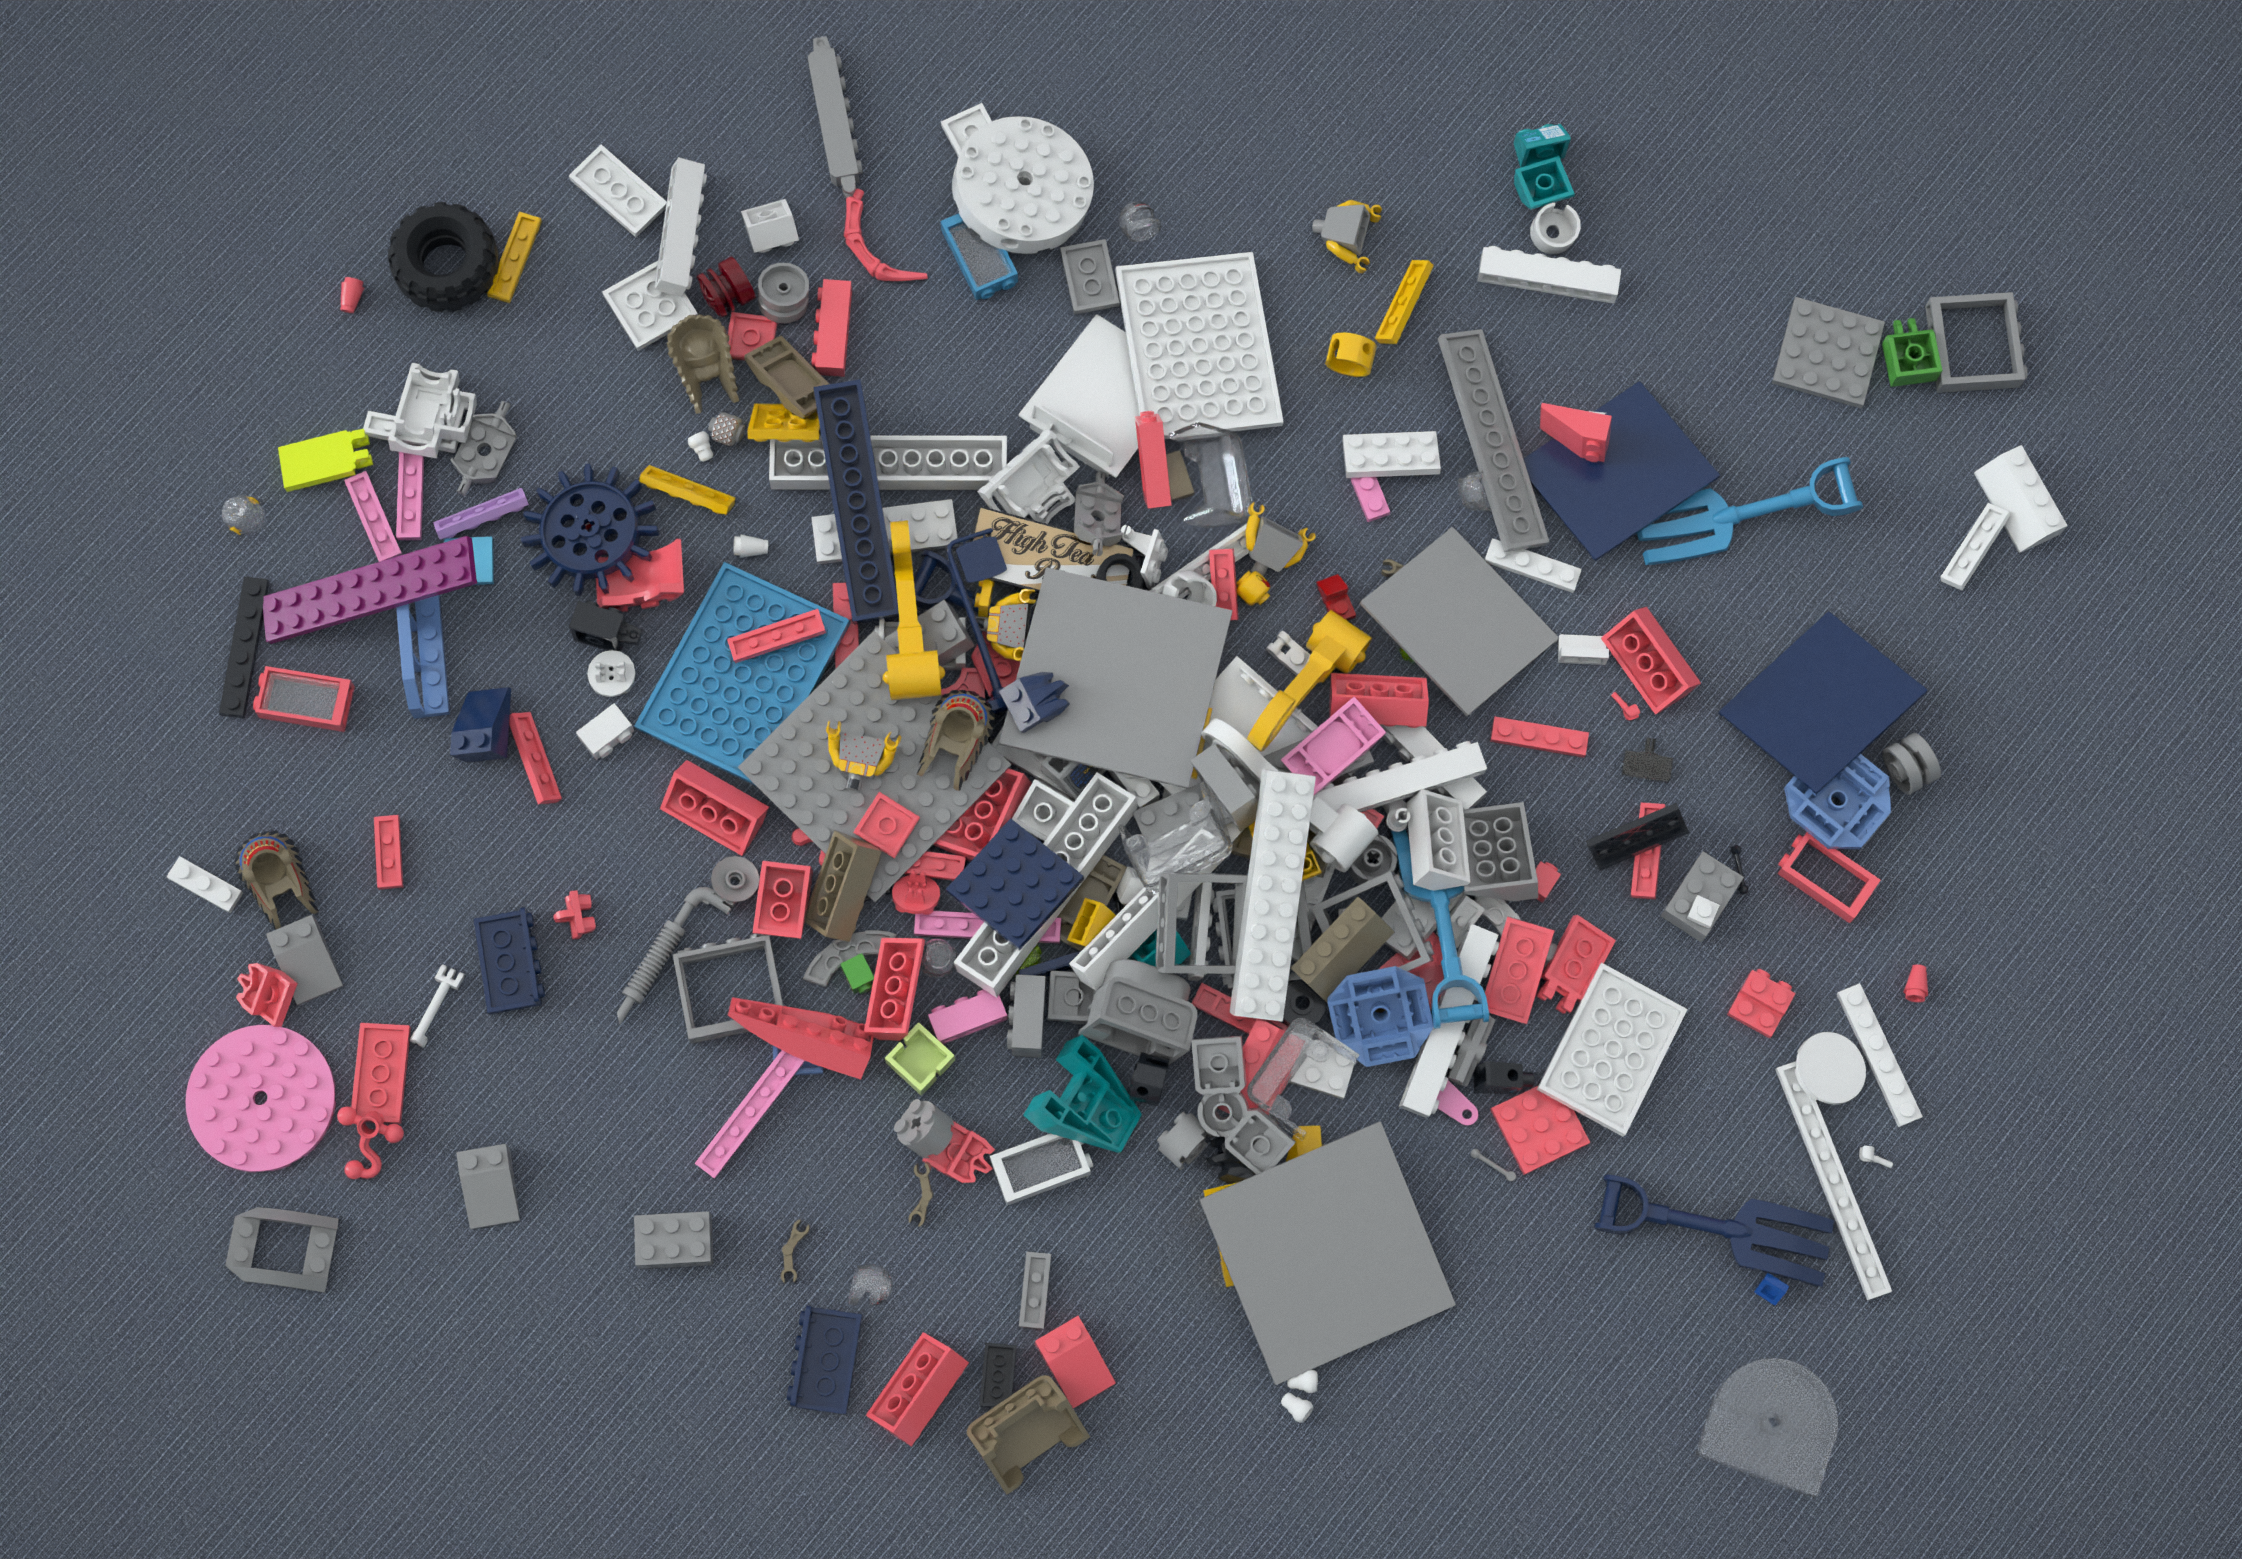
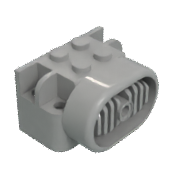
[1078,959,1197,1064]

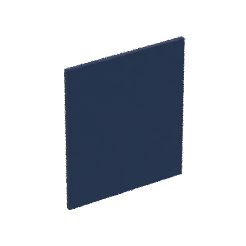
[1523,381,1720,561]
[1719,611,1928,794]

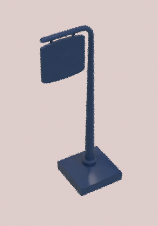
[947,528,1008,714]

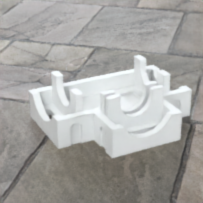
[388,363,477,458]
[977,429,1080,524]

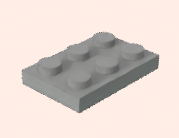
[1060,239,1120,315]

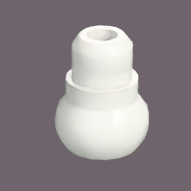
[688,431,713,462]
[1287,1369,1318,1393]
[1281,1393,1313,1423]

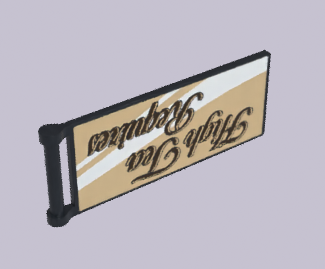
[969,506,1146,593]

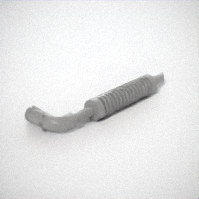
[617,887,735,1025]

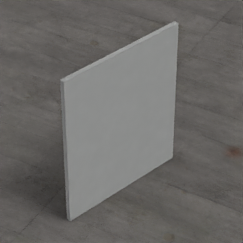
[1360,527,1559,716]

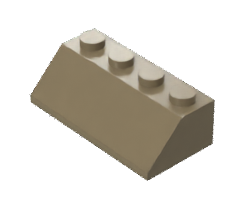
[805,830,882,942]
[1291,897,1395,1003]

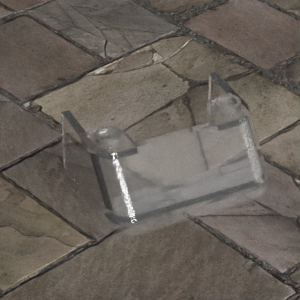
[1169,422,1252,528]
[1118,782,1233,894]
[1247,1018,1360,1141]

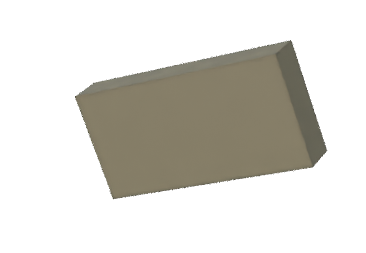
[1166,450,1194,502]

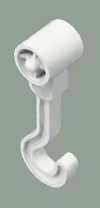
[1201,718,1378,873]

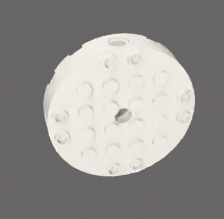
[952,116,1094,254]

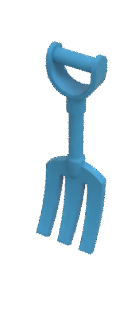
[1637,457,1863,565]
[1390,829,1489,1029]

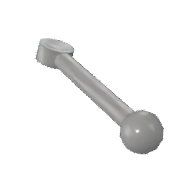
[1471,1149,1516,1182]

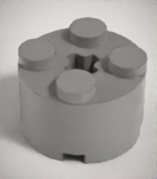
[1348,835,1397,887]
[894,1099,954,1158]
[1157,1112,1213,1170]

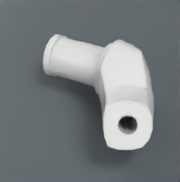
[1382,800,1410,832]

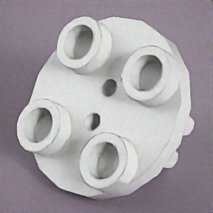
[587,650,636,697]

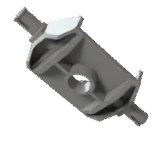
[450,401,517,496]
[1074,471,1124,556]

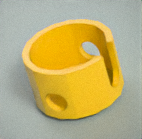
[1325,332,1377,377]

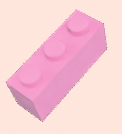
[928,989,1007,1044]

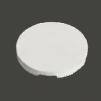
[1795,1032,1866,1105]

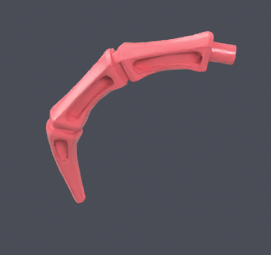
[844,189,928,281]

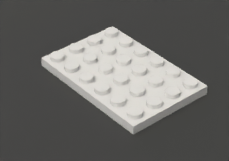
[1536,963,1687,1137]

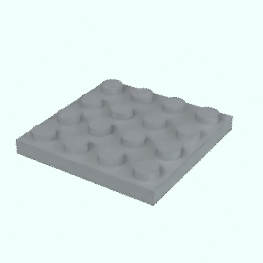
[1772,297,1885,409]

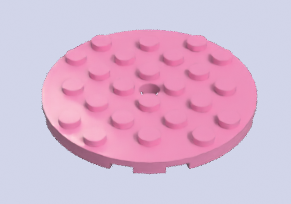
[186,1025,336,1173]

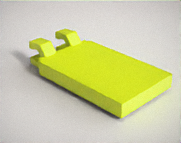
[278,429,373,492]

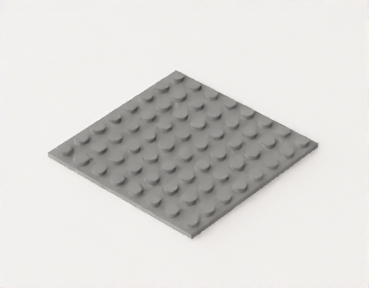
[999,567,1233,789]
[738,631,1012,903]
[1199,1121,1456,1385]

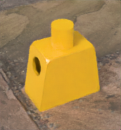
[1067,898,1116,947]

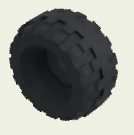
[388,202,499,312]

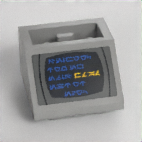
[1041,756,1106,800]

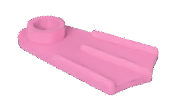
[1436,1080,1478,1126]

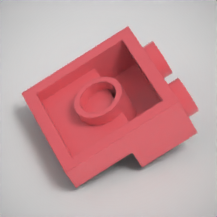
[1727,969,1796,1038]

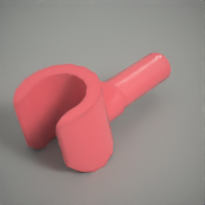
[1611,692,1640,720]

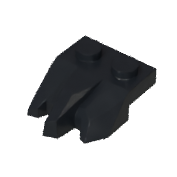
[1206,1137,1256,1184]

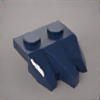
[999,672,1070,733]

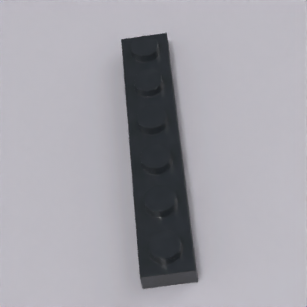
[219,576,269,718]

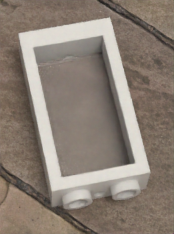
[990,1134,1093,1206]

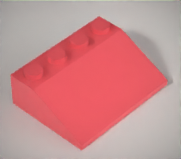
[933,768,1032,862]

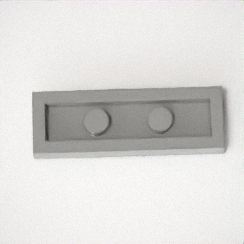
[1019,1252,1051,1330]

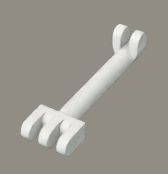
[409,964,465,1048]

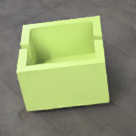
[885,1022,955,1096]

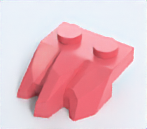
[236,963,298,1027]
[922,1121,995,1183]

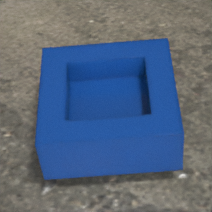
[1754,1273,1789,1306]

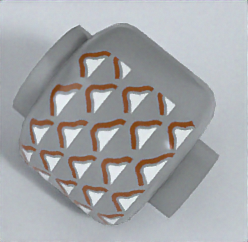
[708,412,745,446]

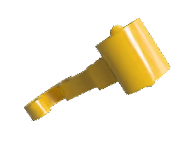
[882,520,945,700]
[1247,610,1372,752]

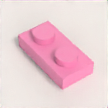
[1351,477,1390,522]

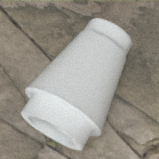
[733,534,768,558]

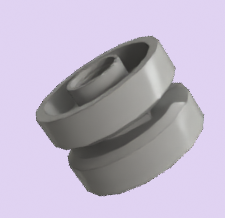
[758,263,809,323]
[1882,733,1941,795]

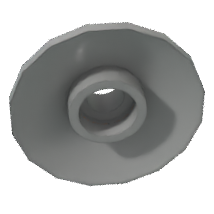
[711,856,760,903]

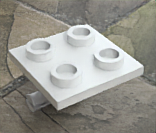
[1121,525,1168,590]

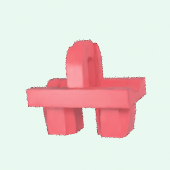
[553,890,596,940]

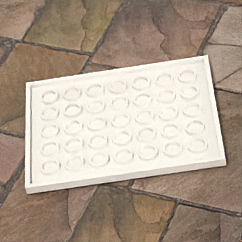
[1115,252,1283,439]

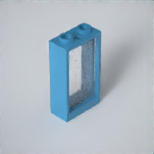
[940,213,1018,300]

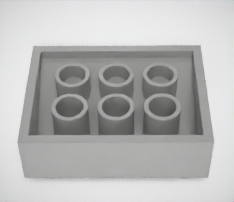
[1463,802,1538,901]

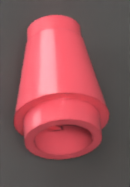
[340,277,365,313]
[1904,965,1928,1002]

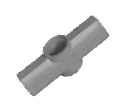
[1447,1015,1496,1087]

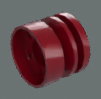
[697,256,756,318]

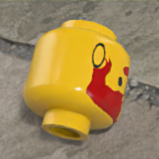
[1236,570,1271,606]

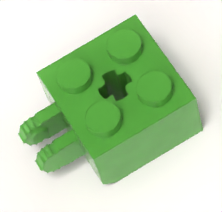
[1882,318,1943,387]

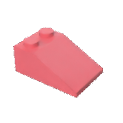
[1540,403,1612,462]
[753,861,813,939]
[1035,1316,1116,1409]

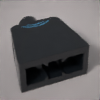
[1473,1061,1534,1094]

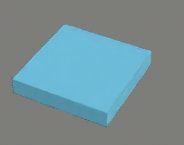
[444,537,494,585]

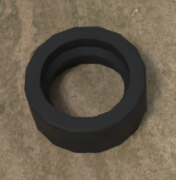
[1096,553,1143,589]

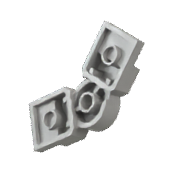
[1191,1036,1296,1174]

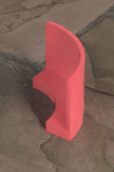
[596,539,684,612]

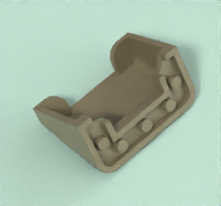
[967,1375,1090,1495]

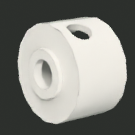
[1530,203,1581,254]
[1162,570,1217,606]

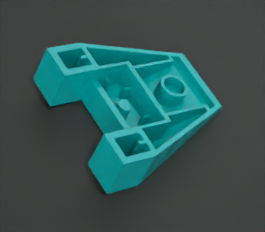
[1023,1035,1142,1153]

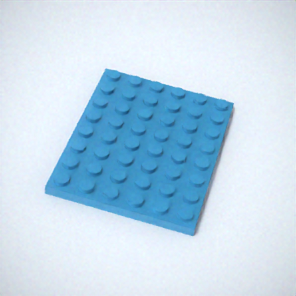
[634,562,851,786]

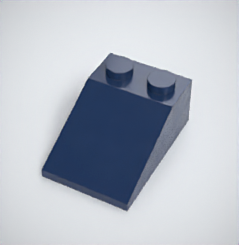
[450,687,511,762]

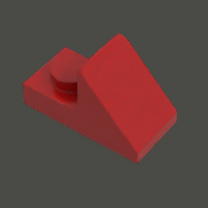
[1316,574,1356,621]

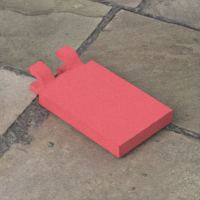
[1536,915,1616,1014]

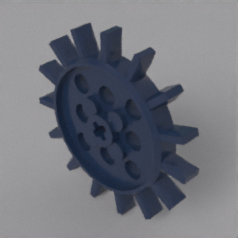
[521,464,660,596]

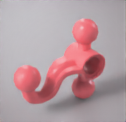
[337,1106,404,1179]

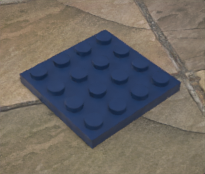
[946,818,1084,951]

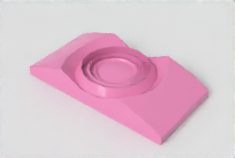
[1281,697,1386,795]

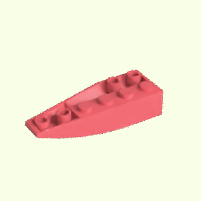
[728,997,873,1079]

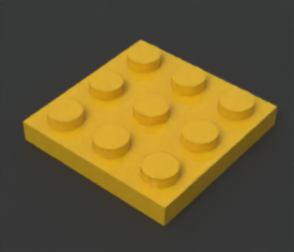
[747,403,821,442]

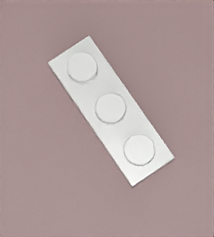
[167,856,243,913]

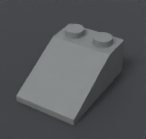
[266,915,344,1006]
[456,1144,520,1230]

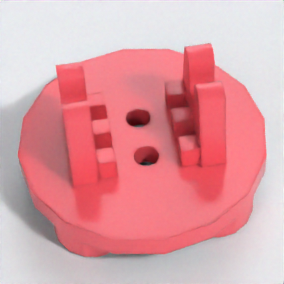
[892,870,940,915]

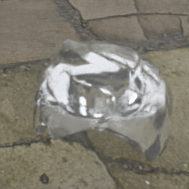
[1458,471,1491,512]

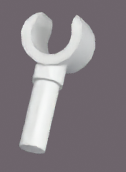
[1859,1146,1893,1168]

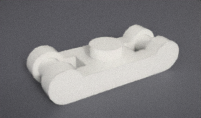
[1266,631,1310,676]

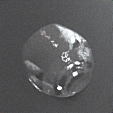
[1118,201,1161,242]
[920,939,958,979]
[848,1264,893,1306]

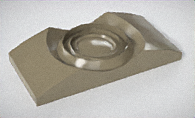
[744,336,829,419]
[1057,855,1127,951]

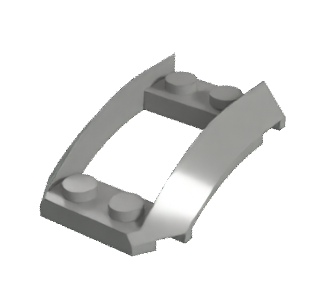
[225,1207,339,1293]

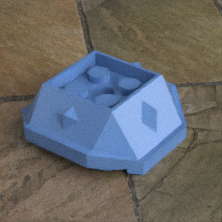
[1784,754,1891,850]
[1327,966,1434,1067]

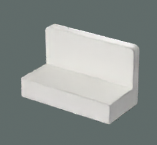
[1558,634,1609,665]

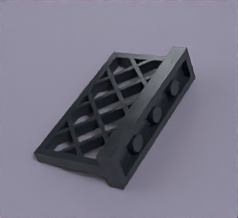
[1586,803,1689,871]

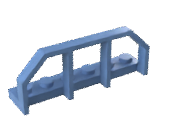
[396,595,450,719]

